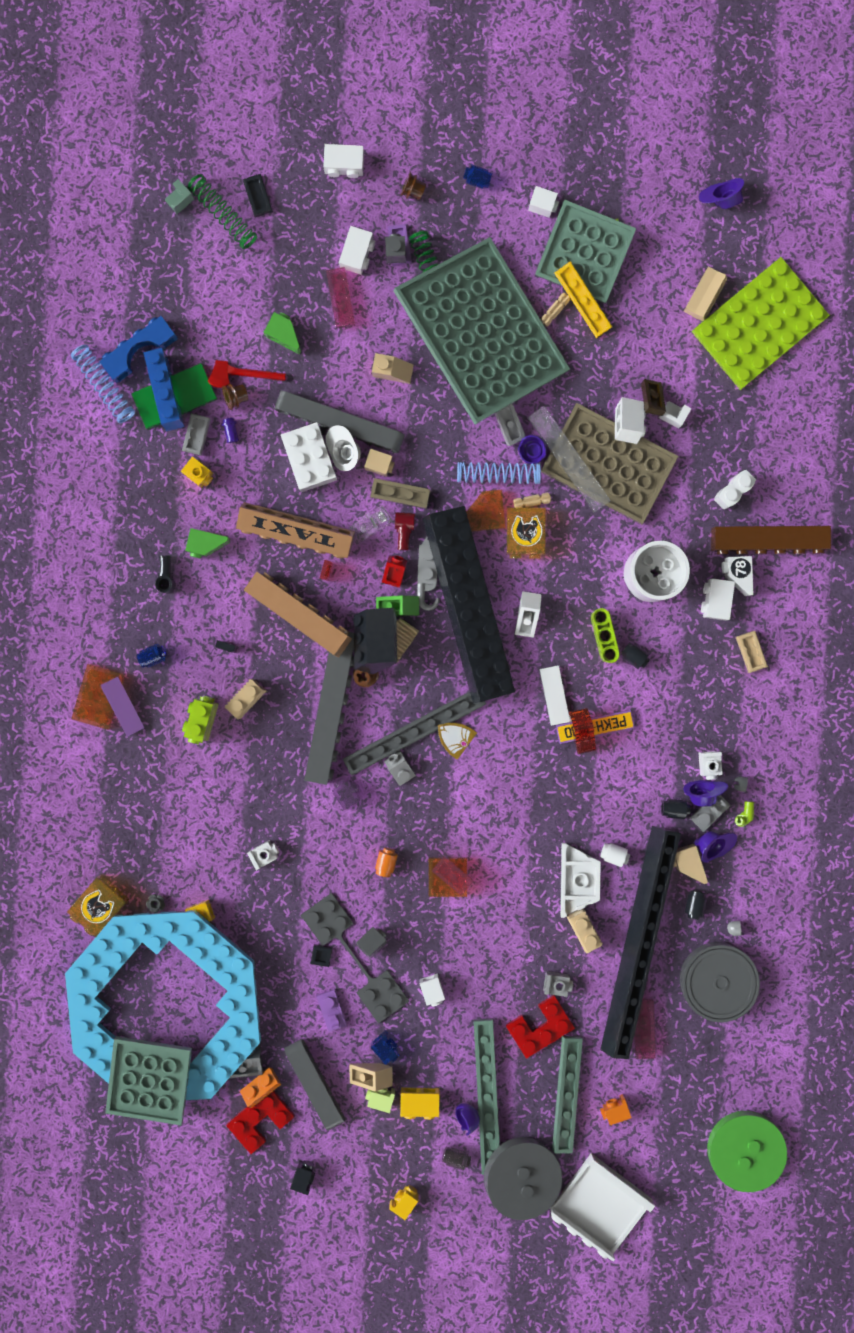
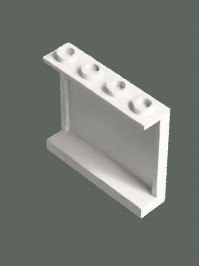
[550,1153,655,1262]

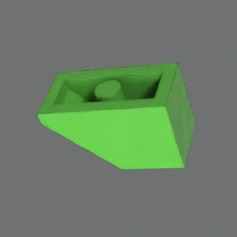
[263,312,301,354]
[185,528,231,559]
[376,595,419,616]

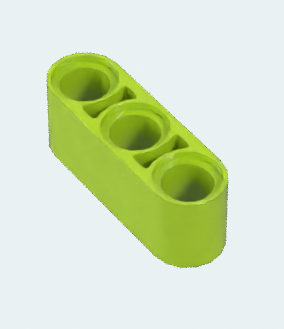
[591,608,619,663]

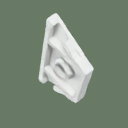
[560,843,600,918]

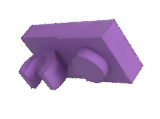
[316,989,347,1032]

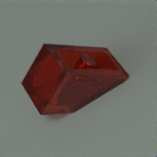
[569,708,596,754]

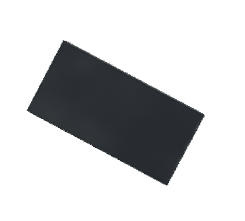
[242,174,273,218]

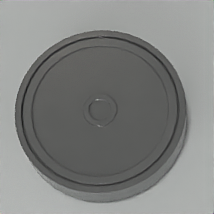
[680,942,760,1022]
[484,1137,562,1220]

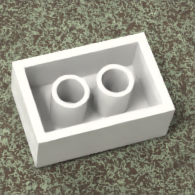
[281,422,337,493]

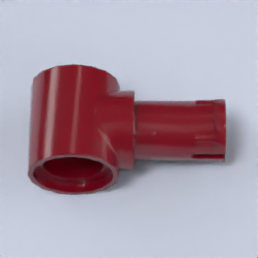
[395,512,415,550]

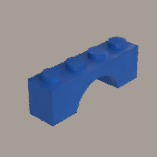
[99,316,178,384]
[143,347,185,432]

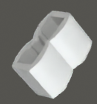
[714,470,756,509]

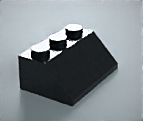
[353,608,398,674]

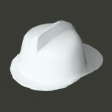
[326,425,361,471]

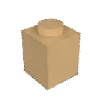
[364,449,395,477]

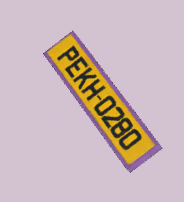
[555,710,635,744]

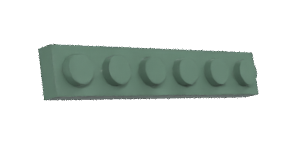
[552,1036,583,1154]

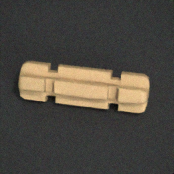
[540,293,571,327]
[513,493,551,510]

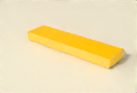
[555,261,612,338]

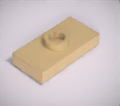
[736,631,768,673]

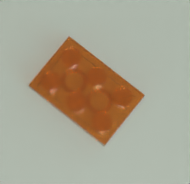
[71,664,125,730]

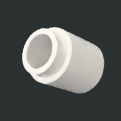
[600,843,630,867]

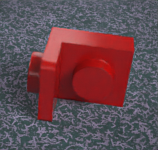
[381,555,407,588]

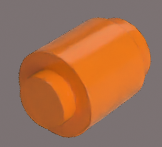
[375,847,398,877]

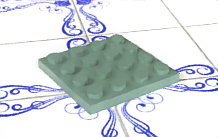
[535,200,636,304]
[105,1036,192,1125]

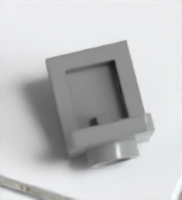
[384,751,416,786]

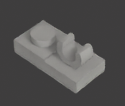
[495,403,526,446]
[689,795,731,832]

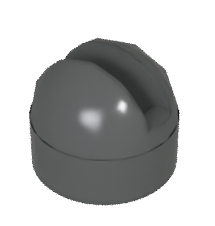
[733,776,748,792]

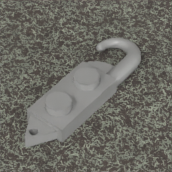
[417,537,440,611]

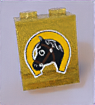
[506,508,546,559]
[67,874,130,937]

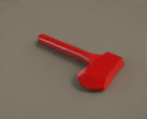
[208,360,286,388]

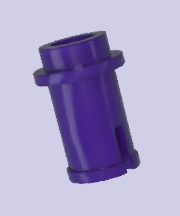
[221,418,239,443]

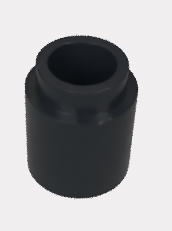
[620,642,650,669]
[661,799,690,819]
[685,890,707,920]

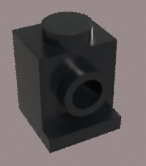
[290,1160,315,1195]

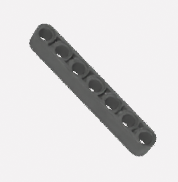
[274,391,405,453]

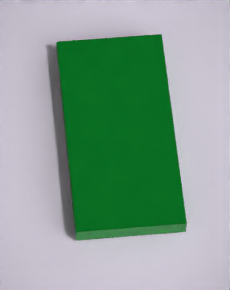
[131,363,217,430]

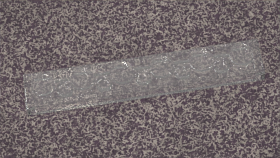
[528,406,611,513]

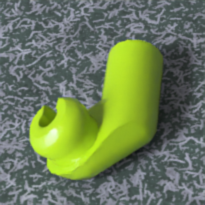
[735,801,754,827]

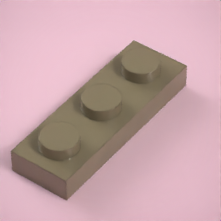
[370,478,430,509]

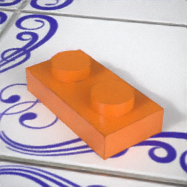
[240,1067,281,1108]

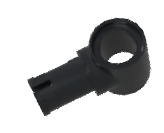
[155,555,176,594]

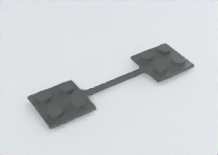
[300,893,409,1024]

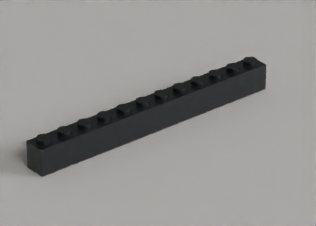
[600,826,681,1060]

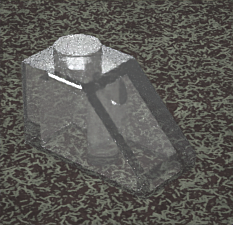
[348,505,393,546]

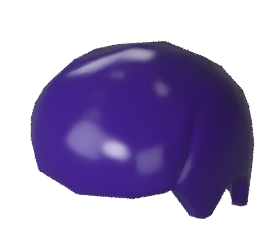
[518,435,547,464]
[455,1103,480,1136]

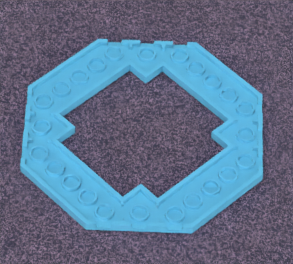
[65,910,261,1100]

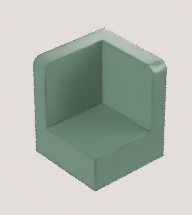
[165,179,194,215]

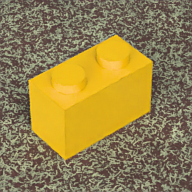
[400,1087,439,1120]

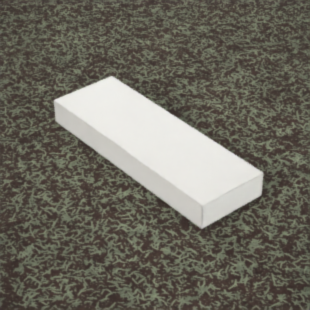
[539,666,570,726]

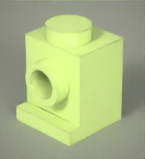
[365,1088,395,1113]

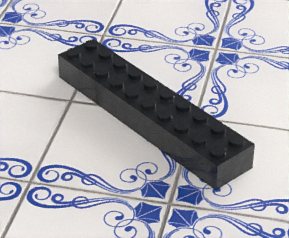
[422,506,515,703]

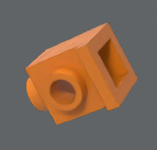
[600,1094,632,1125]

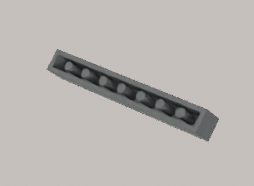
[304,632,355,785]

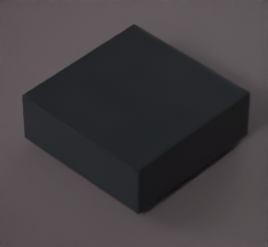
[215,640,238,653]
[310,944,333,967]

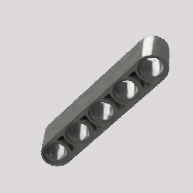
[284,1039,346,1131]

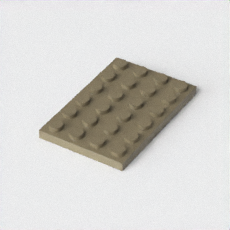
[541,403,678,525]

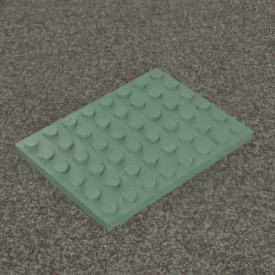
[393,237,570,425]

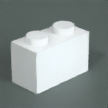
[324,144,364,178]
[339,226,375,275]
[615,397,646,444]
[701,579,735,621]

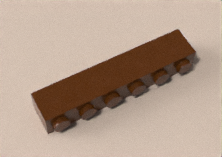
[711,526,831,555]

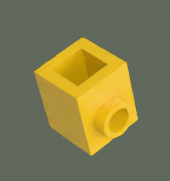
[180,456,213,488]

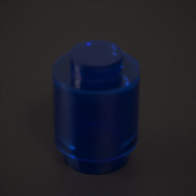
[463,164,493,189]
[136,643,167,668]

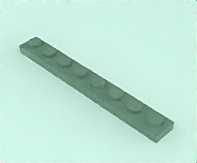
[473,1018,500,1175]

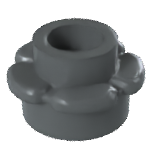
[146,894,165,913]

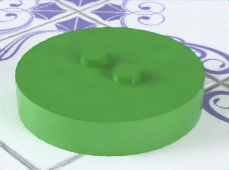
[707,1111,787,1192]

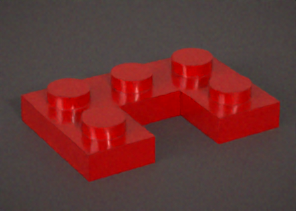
[506,995,575,1059]
[226,1091,295,1154]

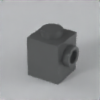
[385,234,406,263]
[356,927,387,960]

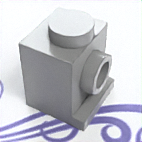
[543,971,573,997]

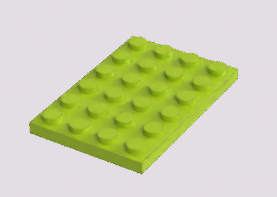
[692,257,830,390]

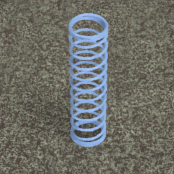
[71,345,135,423]
[457,462,541,484]

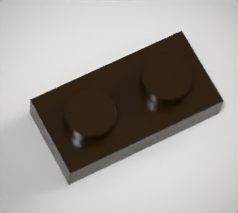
[641,379,666,416]

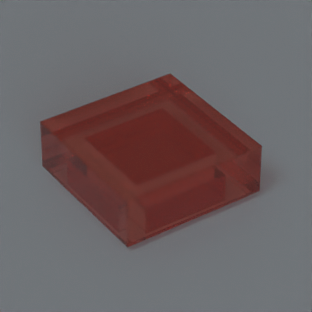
[320,560,333,581]

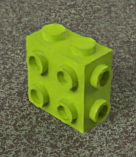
[182,696,219,744]

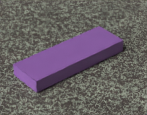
[100,677,144,737]

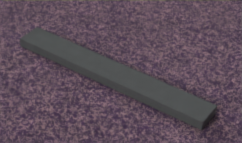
[343,691,486,776]

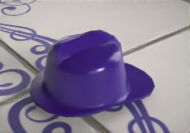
[698,178,744,209]
[683,780,728,807]
[694,831,737,863]

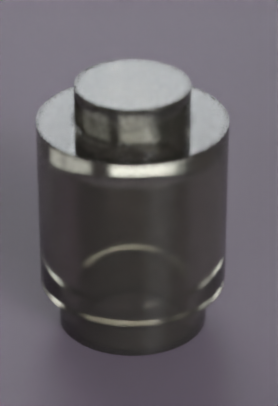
[442,1146,471,1171]

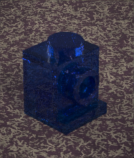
[370,1030,400,1065]

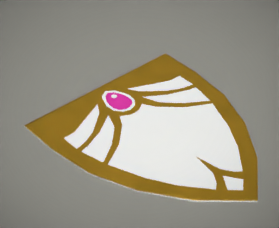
[438,723,477,760]

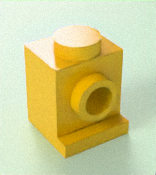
[185,899,215,922]
[389,1185,419,1220]

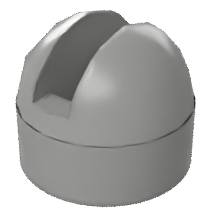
[727,920,741,936]

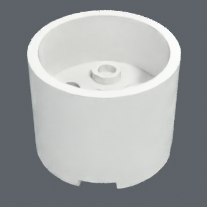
[624,541,690,602]

